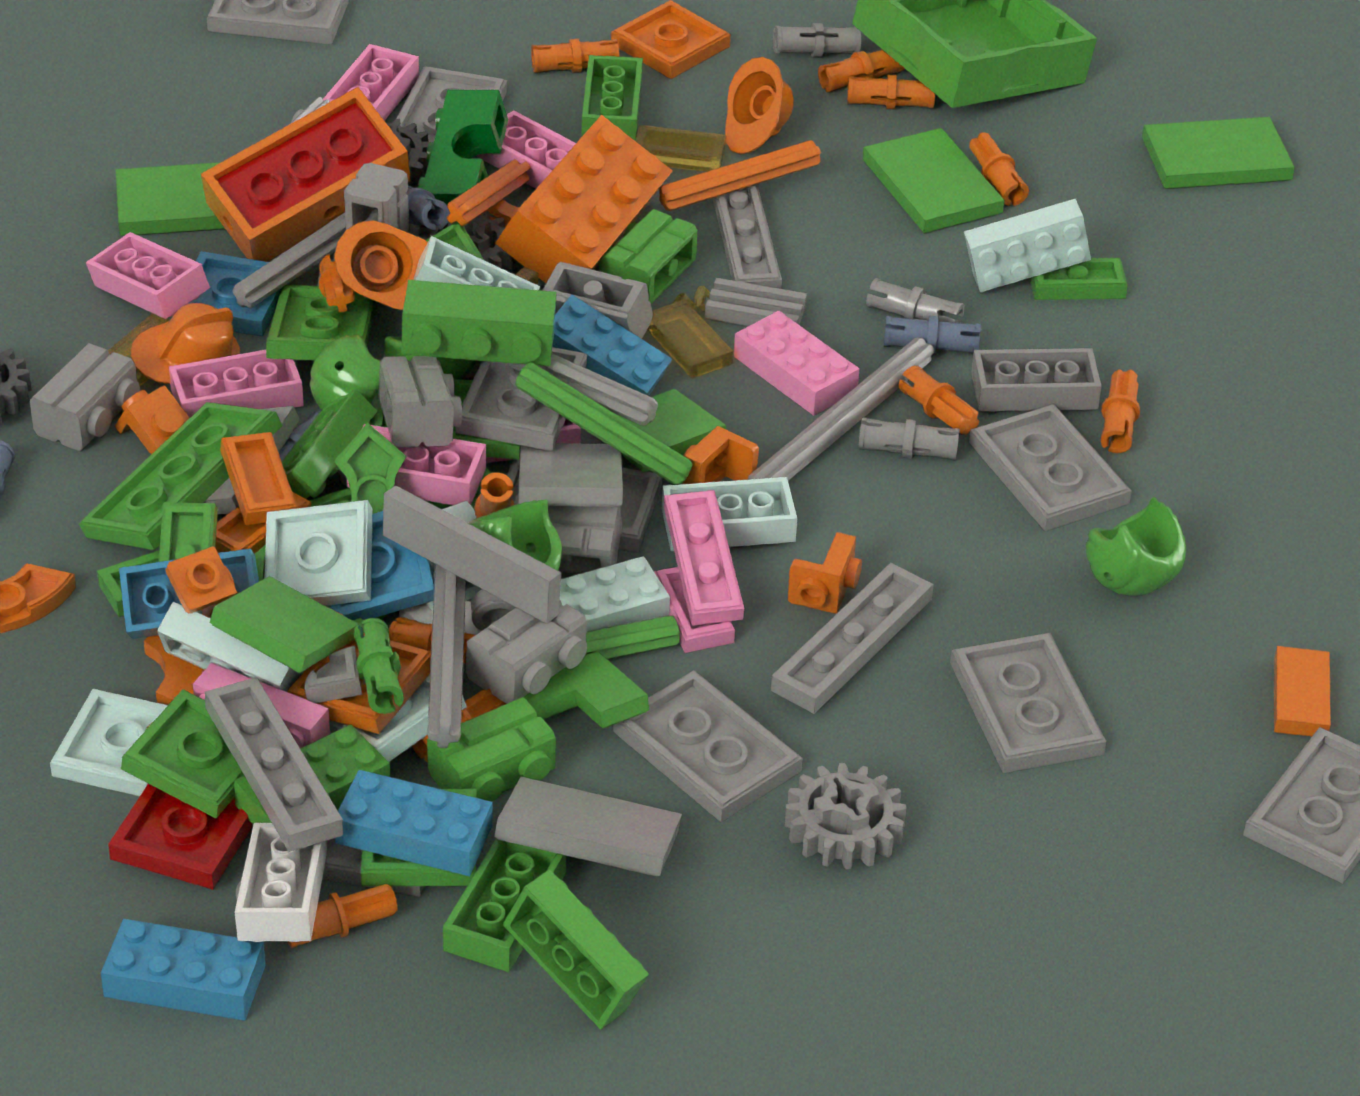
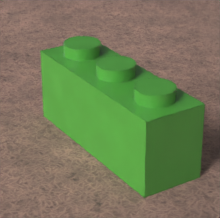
[401,280,557,366]

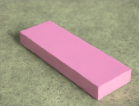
[664,490,744,626]

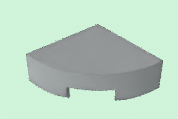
[305,646,362,703]

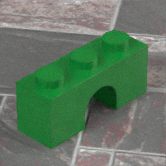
[418,90,508,205]

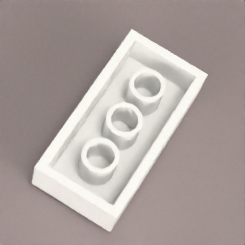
[235,823,327,942]

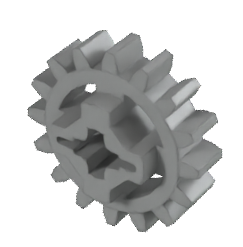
[784,763,906,869]

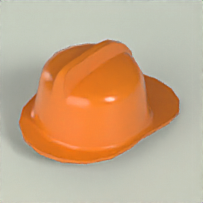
[725,57,794,154]
[334,220,428,310]
[131,303,240,384]

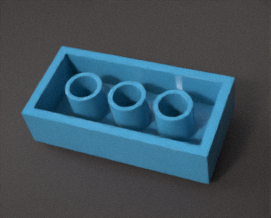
[553,294,672,396]
[119,548,259,639]
[335,770,493,876]
[101,919,266,1021]

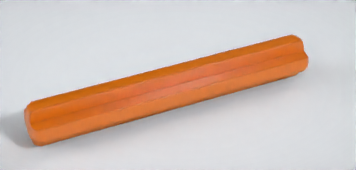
[659,140,821,211]
[446,159,531,226]

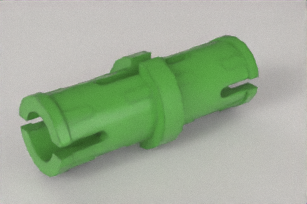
[354,618,404,714]

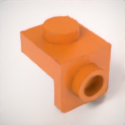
[115,385,190,454]
[682,426,759,484]
[788,532,862,614]
[165,546,238,618]

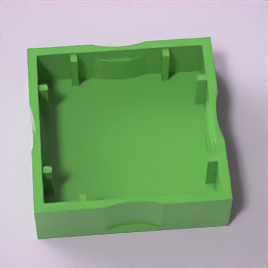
[852,0,1097,108]

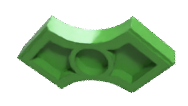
[334,423,407,514]

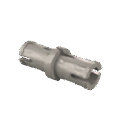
[773,23,861,57]
[866,278,964,323]
[858,417,960,460]

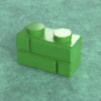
[599,209,698,304]
[427,697,556,802]

